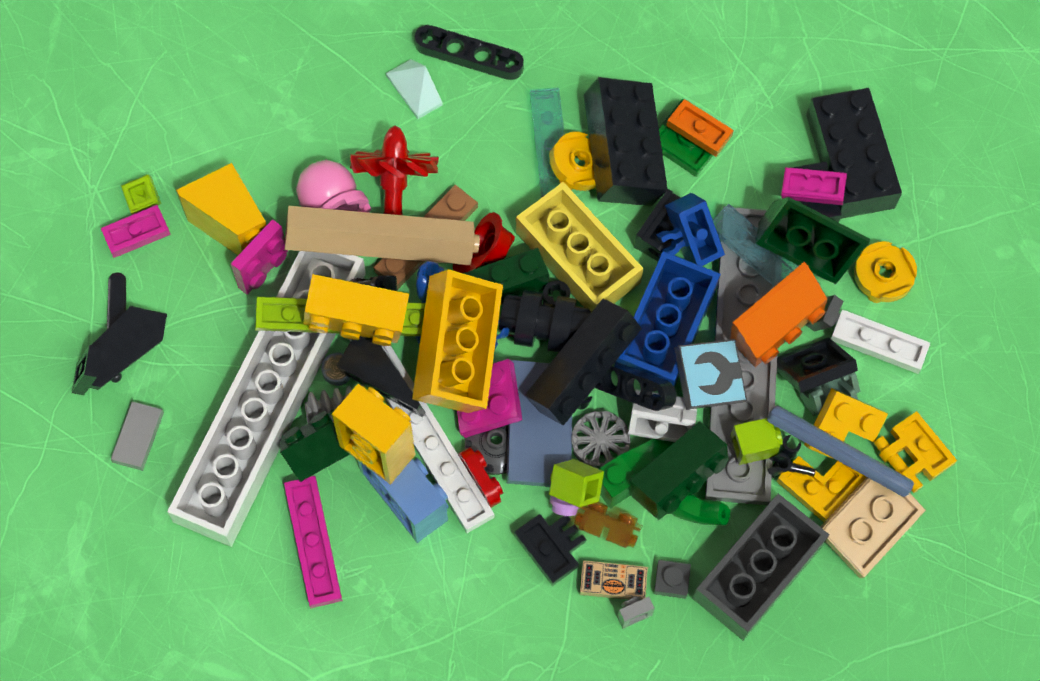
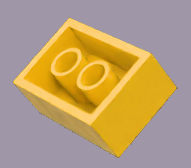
[303,274,409,346]
[332,383,415,485]

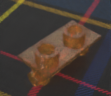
[574,502,643,549]

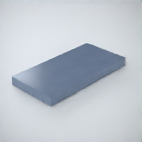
[506,360,572,487]

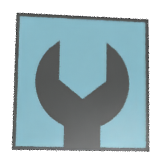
[674,339,747,410]

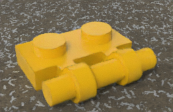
[873,411,957,493]

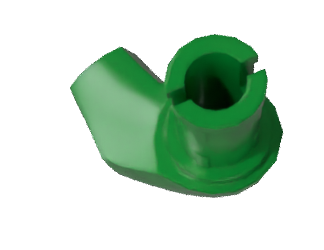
[671,494,731,525]

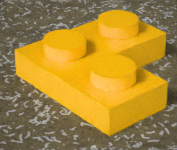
[804,388,888,460]
[776,456,866,522]

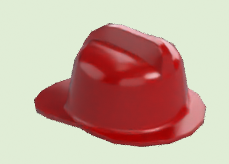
[452,212,515,273]

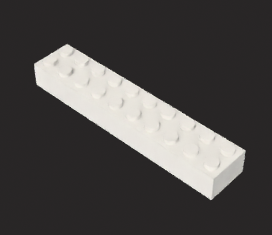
[167,251,366,547]

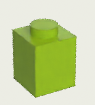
[730,418,783,465]
[549,459,604,508]

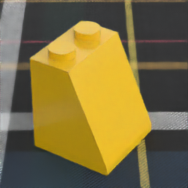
[176,163,266,255]

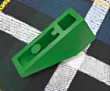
[599,439,674,509]

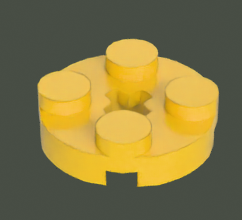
[549,132,596,191]
[854,241,917,303]

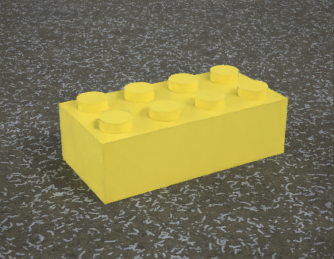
[516,182,643,312]

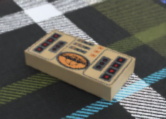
[580,561,648,600]

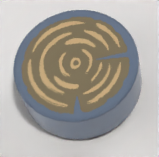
[321,353,350,386]

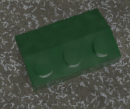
[756,197,870,284]

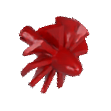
[350,125,439,215]

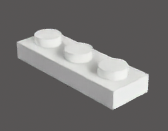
[831,309,930,374]

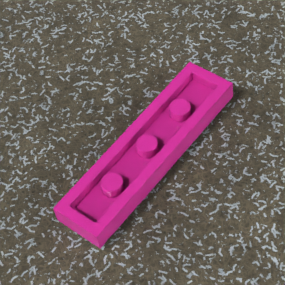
[284,476,343,608]

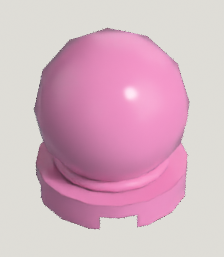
[296,160,371,213]

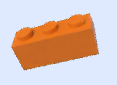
[730,262,827,367]

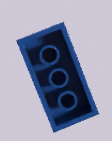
[616,251,721,387]

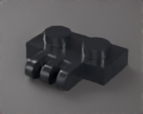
[514,514,587,586]

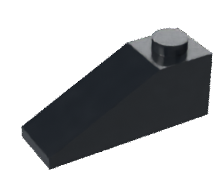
[336,336,425,417]

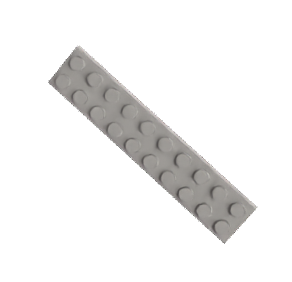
[705,207,782,506]

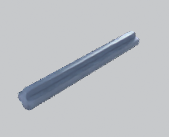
[767,406,914,497]

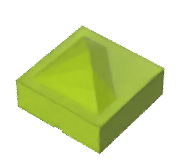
[121,174,162,214]

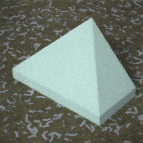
[386,59,443,119]

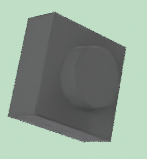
[806,295,844,331]
[654,560,691,599]

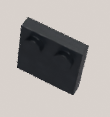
[777,337,858,393]

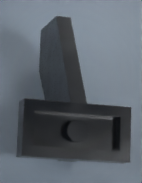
[72,306,167,396]

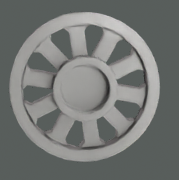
[571,411,630,469]

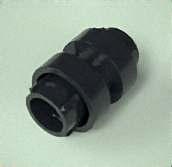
[499,289,592,353]

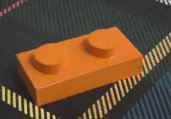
[667,99,734,157]

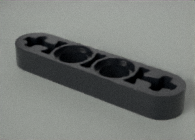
[415,25,524,80]
[595,362,676,411]

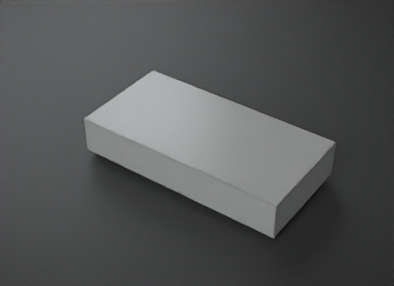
[111,402,164,471]

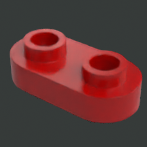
[458,447,503,508]

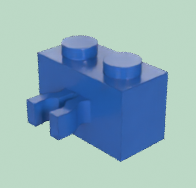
[656,193,725,266]

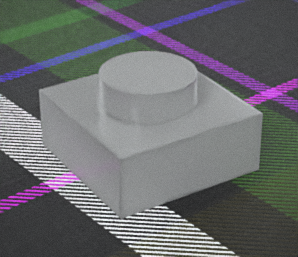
[617,596,655,629]

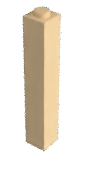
[285,206,480,265]

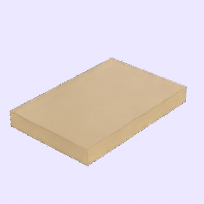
[820,477,926,578]

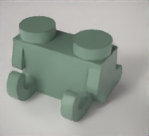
[800,372,860,416]

